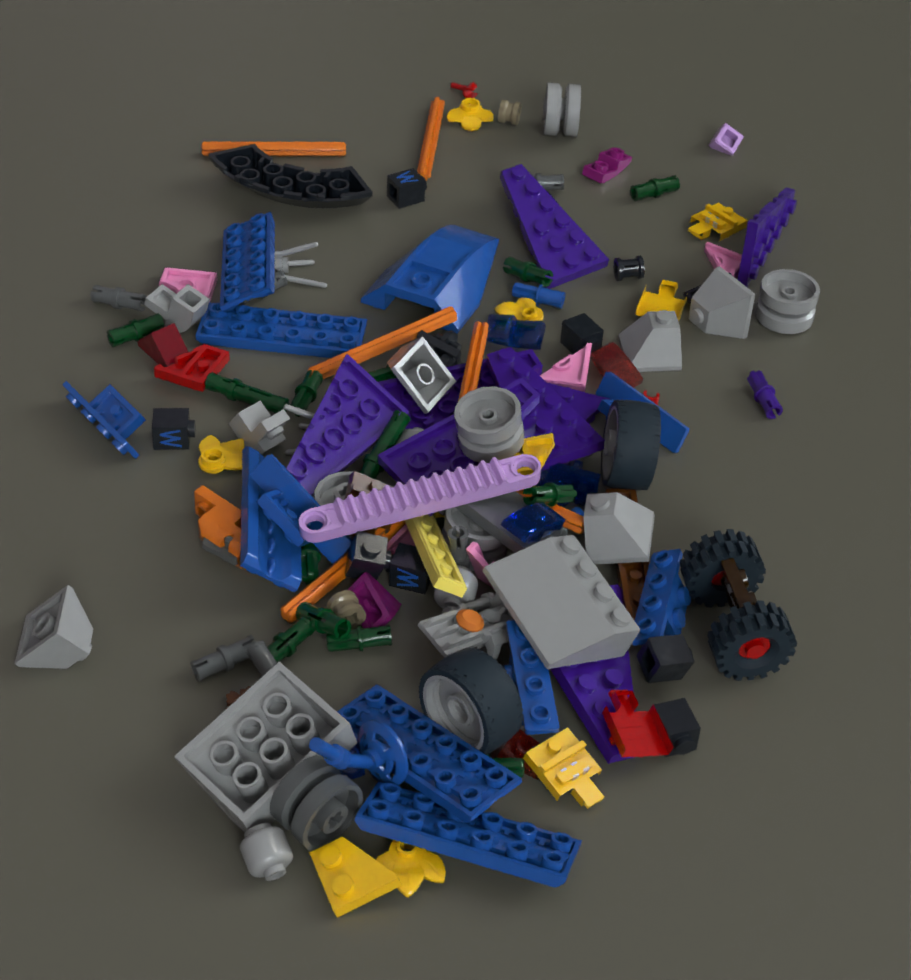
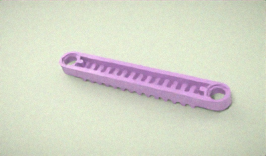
[299,454,541,543]

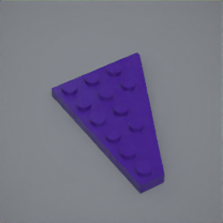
[550,584,636,764]

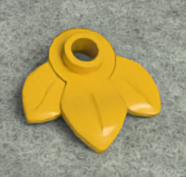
[447,98,494,131]
[494,298,544,332]
[198,435,245,474]
[375,840,446,898]

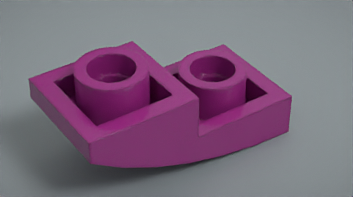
[582,147,632,184]

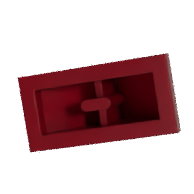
[137,323,189,367]

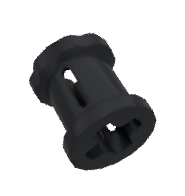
[613,255,645,281]

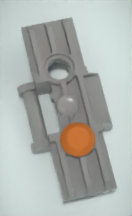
[418,592,514,659]

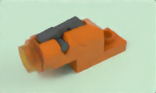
[194,485,246,570]

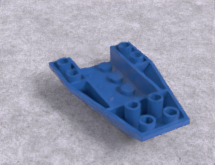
[361,225,499,334]

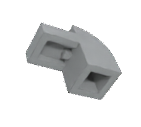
[144,284,210,333]
[228,400,290,454]

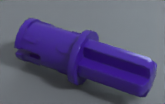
[747,370,783,419]

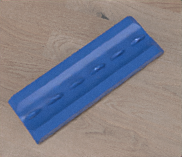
[220,212,275,312]
[195,302,367,358]
[240,446,302,593]
[337,684,522,823]
[355,781,582,887]

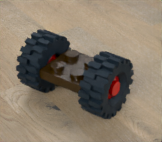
[680,529,797,681]

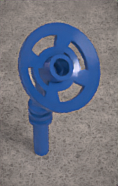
[309,720,408,785]

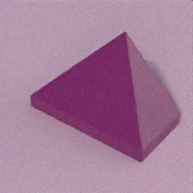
[348,572,402,628]

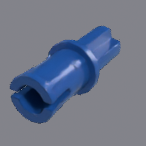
[512,282,566,309]

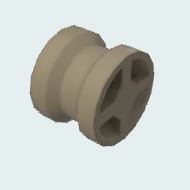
[498,99,522,126]
[327,590,366,630]

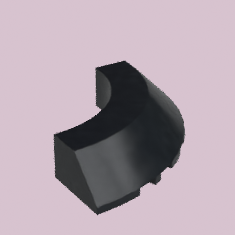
[208,144,373,208]

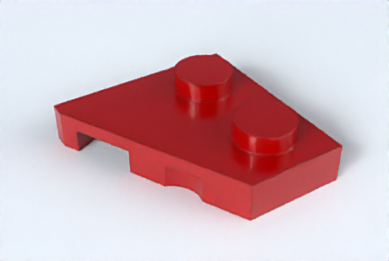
[154,344,230,392]

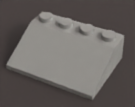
[482,535,641,669]
[174,662,357,833]

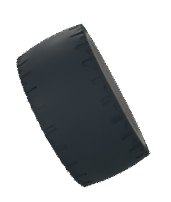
[601,400,661,490]
[419,648,523,755]

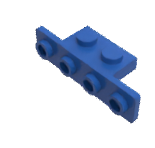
[596,371,689,453]
[62,381,146,459]
[251,454,353,564]
[632,549,691,646]
[503,620,560,735]

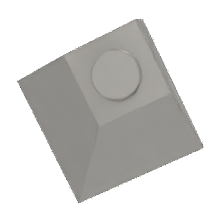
[688,266,755,339]
[618,310,682,372]
[387,336,456,414]
[583,492,655,564]
[14,585,93,669]

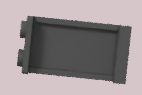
[438,491,563,553]

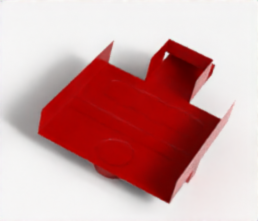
[602,689,674,758]

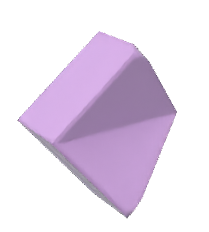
[708,123,744,156]

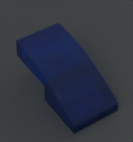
[487,315,546,350]
[501,502,566,543]

